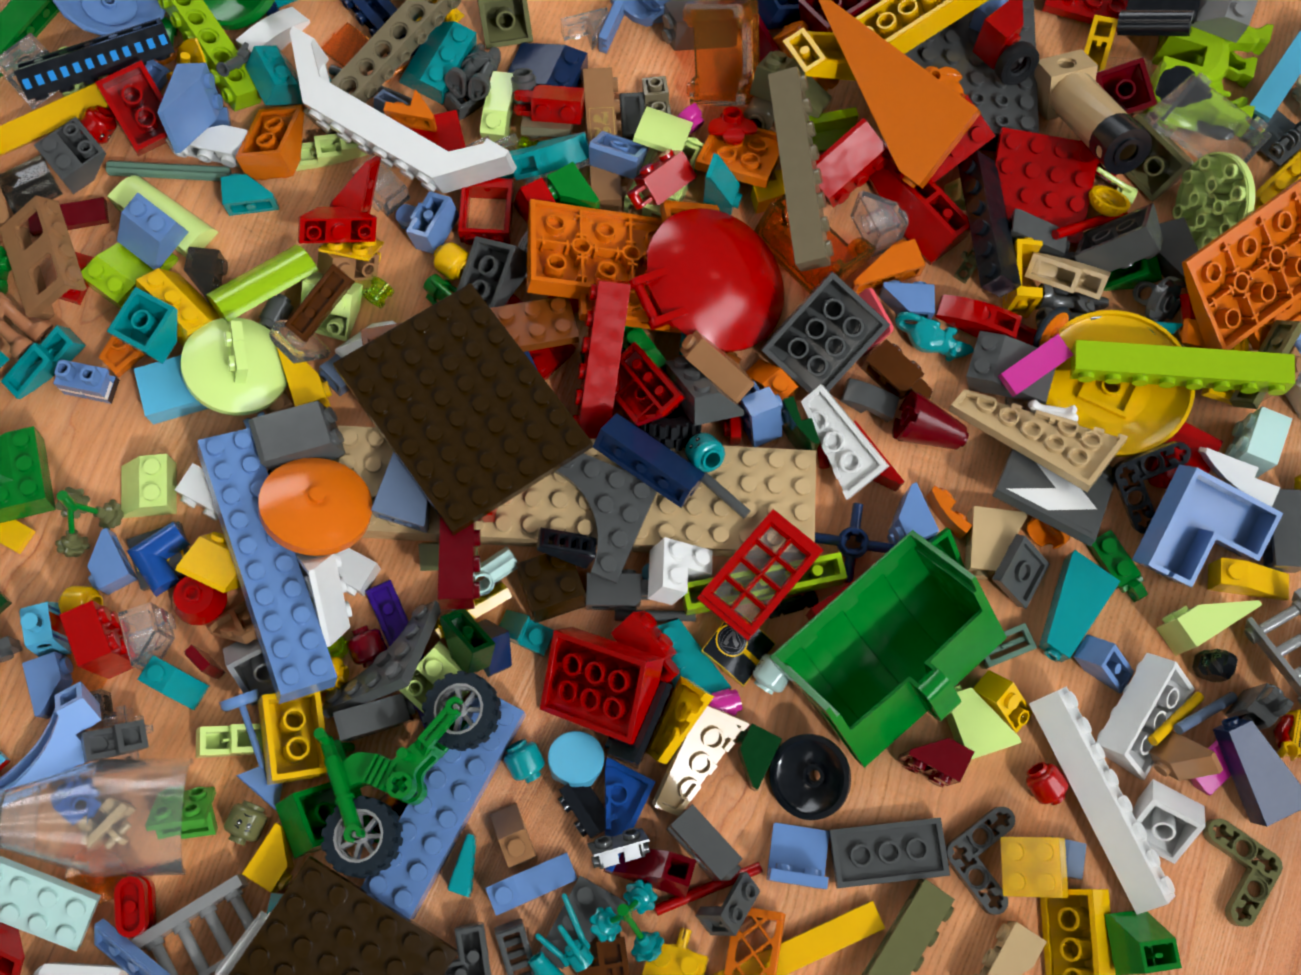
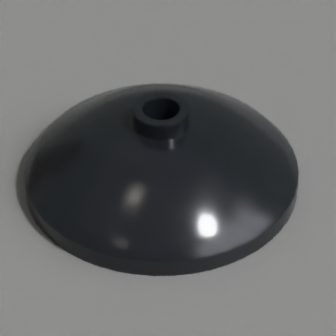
[770,734,851,820]

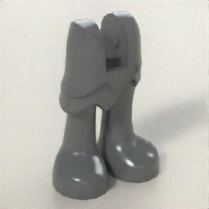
[445,43,501,101]
[1035,283,1109,327]

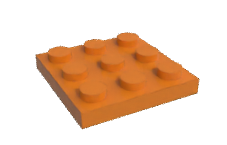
[695,117,780,188]

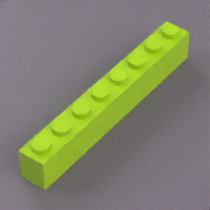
[1070,340,1295,396]

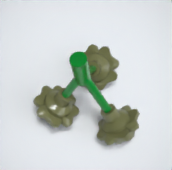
[55,487,124,558]

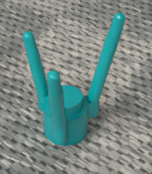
[535,893,594,972]

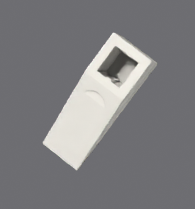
[166,125,248,168]

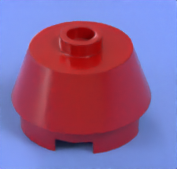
[172,576,227,625]

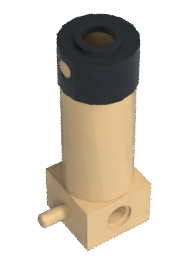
[1034,49,1152,175]

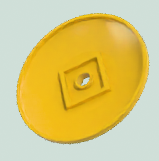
[1041,310,1195,457]

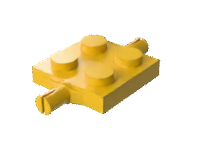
[642,927,708,975]

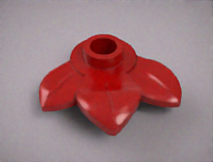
[708,106,757,146]

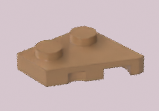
[205,601,258,644]

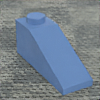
[485,853,578,916]

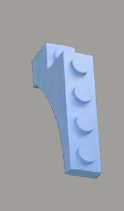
[0,681,102,809]

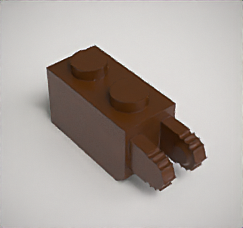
[861,339,933,399]

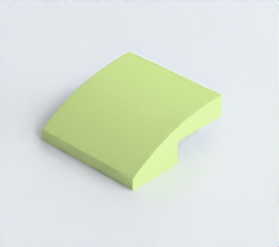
[633,106,693,152]

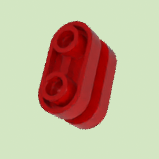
[114,876,157,938]

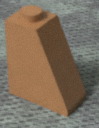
[679,330,755,404]

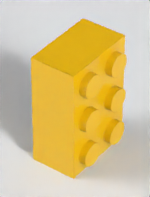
[258,691,327,785]

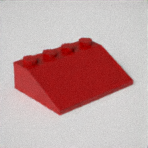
[539,627,664,745]

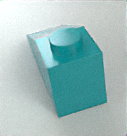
[703,154,743,215]

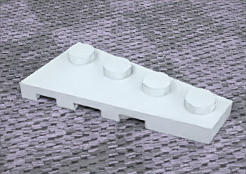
[801,384,889,500]

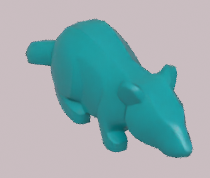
[895,312,974,362]

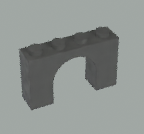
[666,804,742,881]

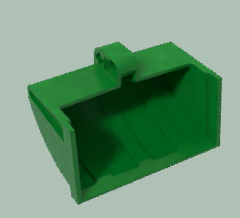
[769,530,1007,768]

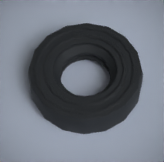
[995,41,1039,85]

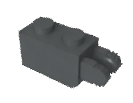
[586,569,650,611]
[1225,683,1294,730]

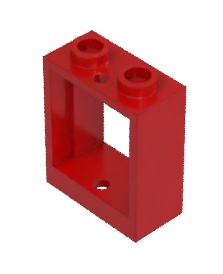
[458,178,515,245]

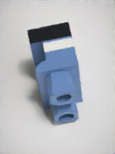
[53,360,120,404]

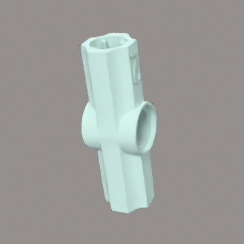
[450,546,519,611]

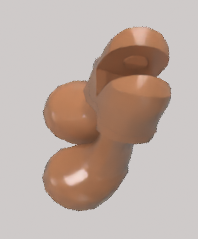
[0,291,53,359]

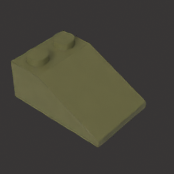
[750,51,832,118]

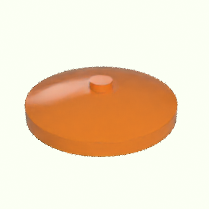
[258,458,373,556]

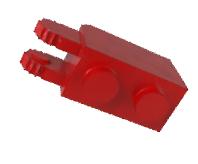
[513,85,584,125]

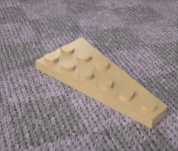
[949,389,1128,493]

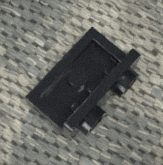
[558,783,605,840]

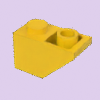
[973,670,1033,734]

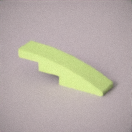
[296,133,367,171]

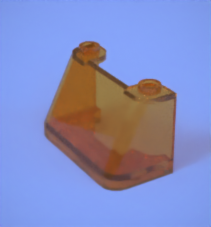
[683,0,760,107]
[754,194,877,293]

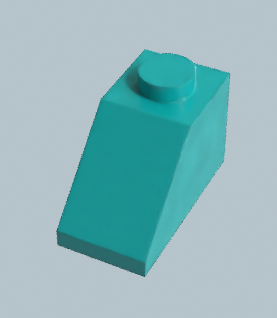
[221,173,279,216]
[137,655,210,710]

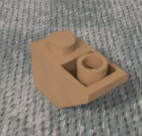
[317,246,380,280]

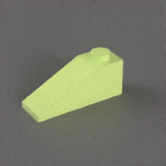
[480,71,514,146]

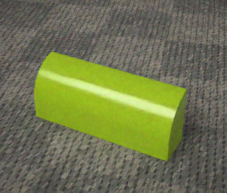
[206,245,319,322]

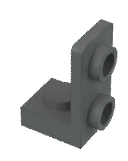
[695,872,760,936]

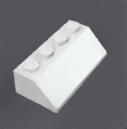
[1096,653,1195,780]

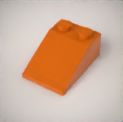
[235,105,305,180]

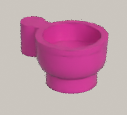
[677,103,705,134]

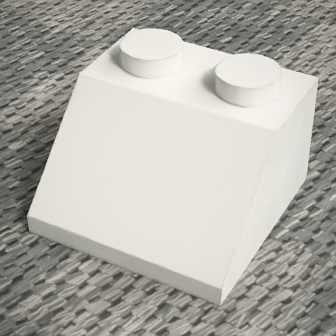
[1132,779,1206,864]

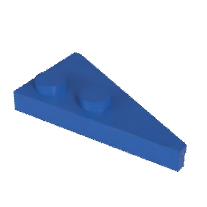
[605,757,656,874]

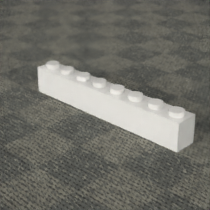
[175,463,381,596]
[1029,686,1176,915]

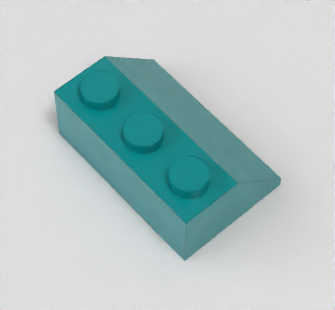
[399,21,477,105]

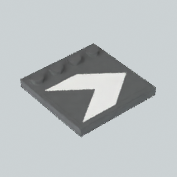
[992,449,1114,546]

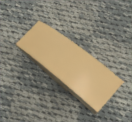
[1024,252,1111,300]

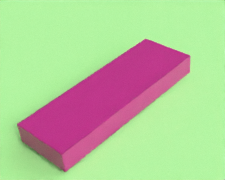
[998,334,1073,397]

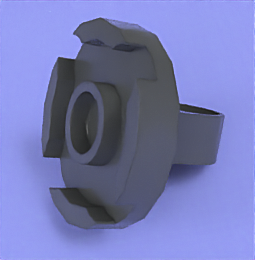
[1133,276,1186,322]

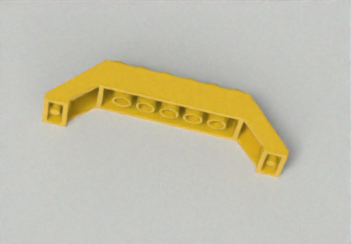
[783,0,988,81]

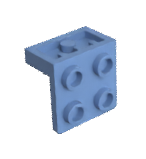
[766,823,829,889]

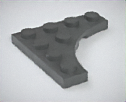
[554,453,657,584]
[322,601,441,719]

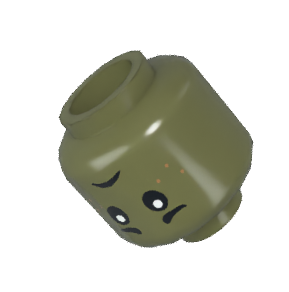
[224,800,268,846]

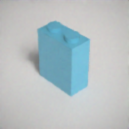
[134,355,209,425]

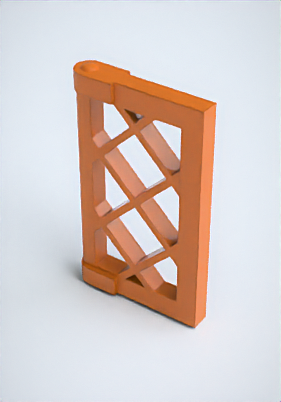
[724,907,786,975]

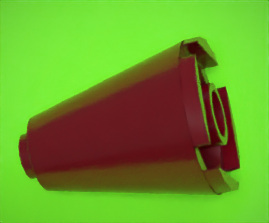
[892,391,969,450]

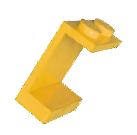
[1003,237,1043,318]

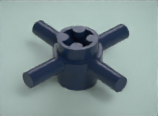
[815,503,894,583]

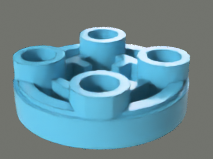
[548,731,604,787]

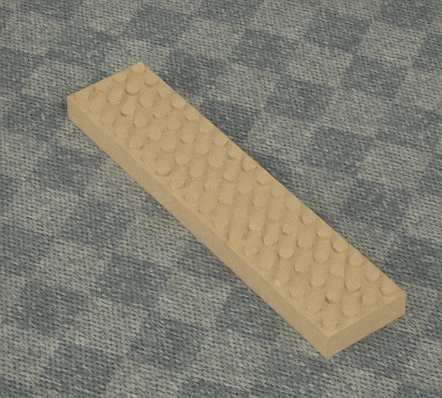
[334,425,816,560]

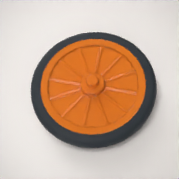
[1033,307,1071,348]

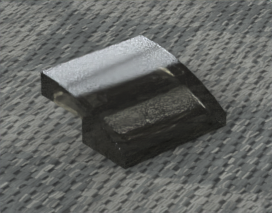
[0,154,63,215]

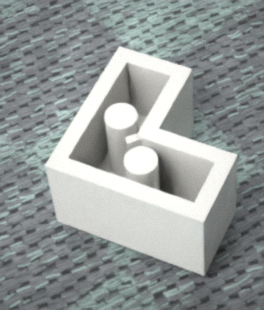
[648,537,713,605]

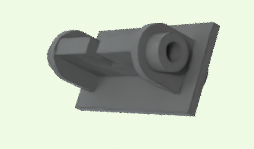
[587,828,650,869]

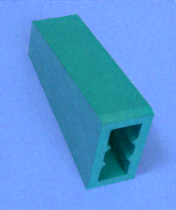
[1039,550,1120,663]

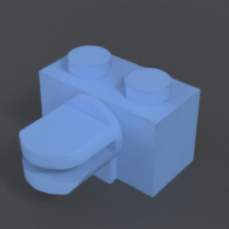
[395,191,459,254]
[740,380,784,447]

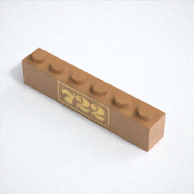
[583,67,626,211]

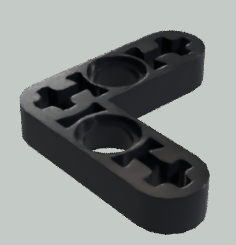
[1112,441,1191,534]

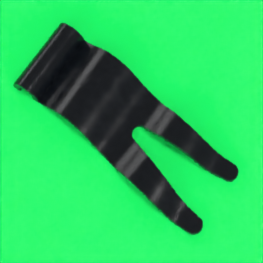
[1117,0,1201,36]

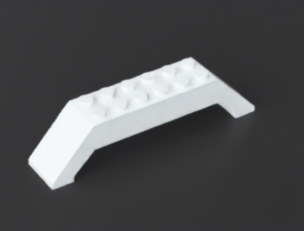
[290,26,517,194]

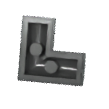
[444,922,492,975]

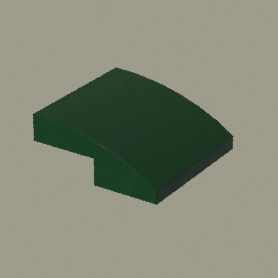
[781,396,820,450]

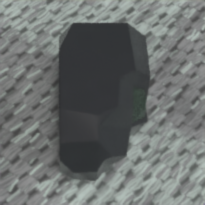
[1192,649,1238,682]

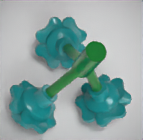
[589,879,665,962]

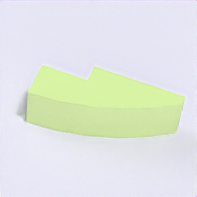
[196,723,264,758]

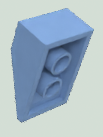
[157,63,223,153]

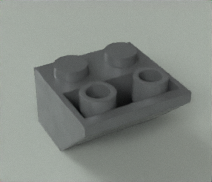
[34,117,106,194]

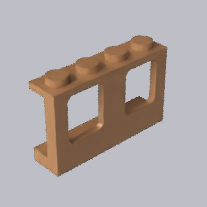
[0,196,87,320]

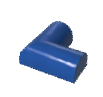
[127,521,190,597]

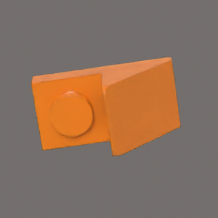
[383,90,437,132]

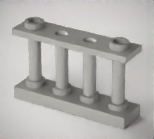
[1244,588,1301,705]
[131,874,254,975]

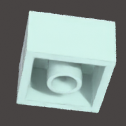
[1225,406,1292,478]

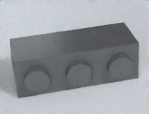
[1263,489,1301,573]

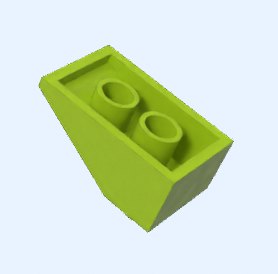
[81,242,179,310]

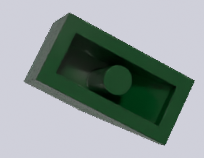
[440,609,496,673]
[736,724,782,791]

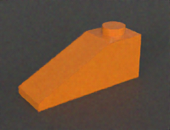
[851,239,926,294]

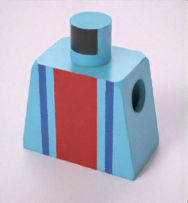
[19,602,71,657]

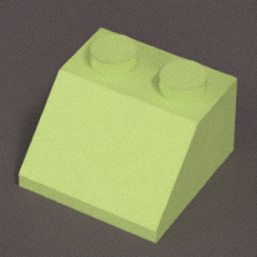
[121,454,177,518]

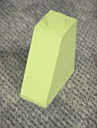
[946,685,1022,760]

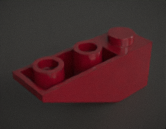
[604,849,697,898]

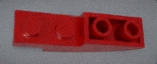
[935,294,1037,346]

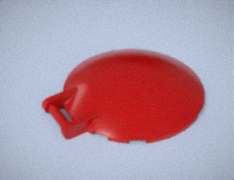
[628,208,784,352]

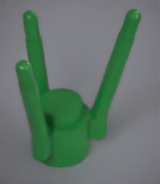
[423,274,457,305]

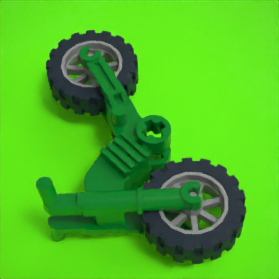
[313,671,501,879]

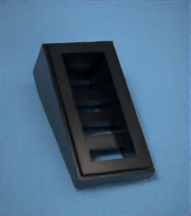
[537,527,597,569]

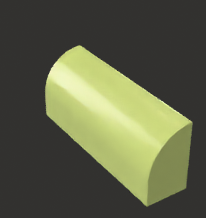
[107,175,219,262]

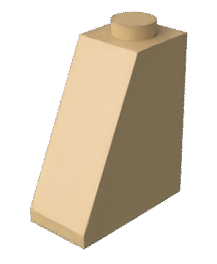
[964,506,1027,579]

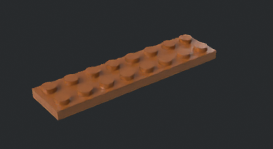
[360,297,579,352]

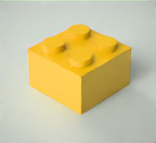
[1001,837,1068,898]

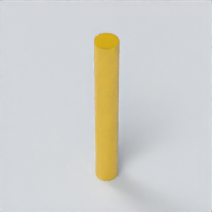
[1148,692,1204,746]

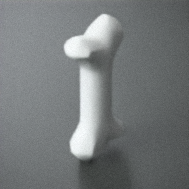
[1028,399,1079,421]

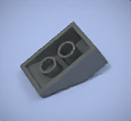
[457,236,527,308]
[966,331,1056,404]

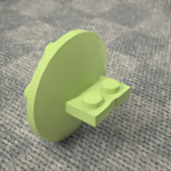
[1172,152,1255,251]
[180,318,288,416]

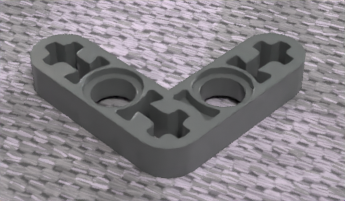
[946,807,1015,915]

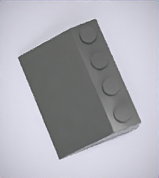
[760,271,890,394]

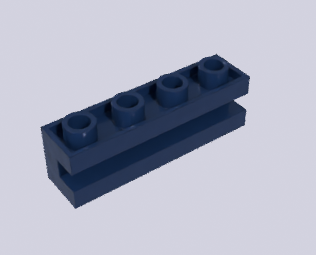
[340,0,420,58]
[593,413,705,508]

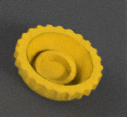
[1089,185,1131,217]

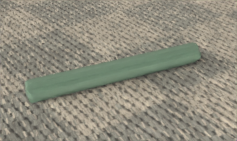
[106,160,232,181]

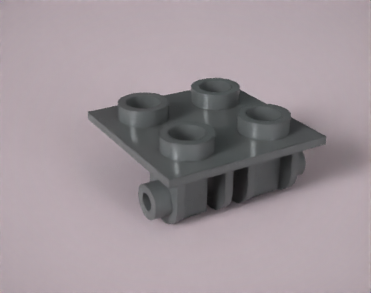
[1242,110,1301,167]

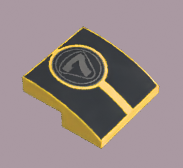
[701,609,776,687]

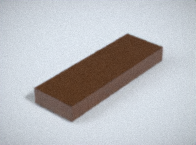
[284,264,355,342]

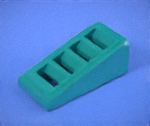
[447,834,477,897]

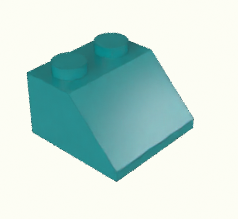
[245,46,304,105]
[107,287,178,364]

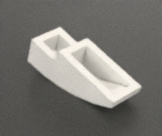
[236,7,310,52]
[1198,447,1280,507]

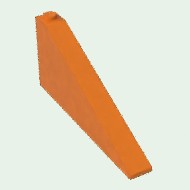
[818,0,981,189]

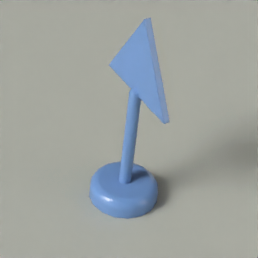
[219,689,282,811]

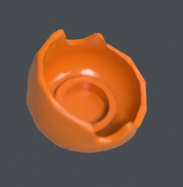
[1026,517,1070,549]

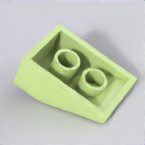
[1156,600,1262,656]

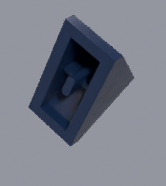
[477,619,512,677]

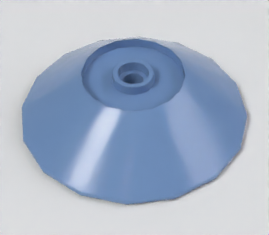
[52,0,166,36]

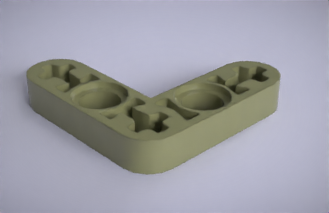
[1203,819,1283,927]

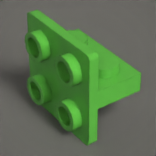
[145,787,218,842]

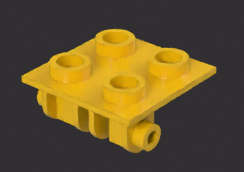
[318,240,384,262]

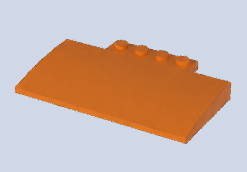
[1182,178,1301,350]
[527,199,681,333]

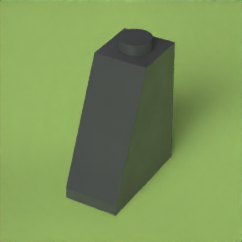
[1008,208,1070,258]
[1157,217,1198,285]
[333,693,416,742]

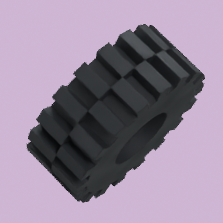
[635,405,702,451]

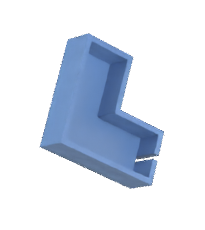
[1132,464,1283,588]

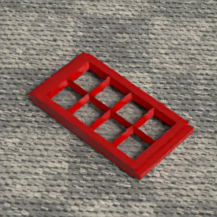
[697,509,824,642]

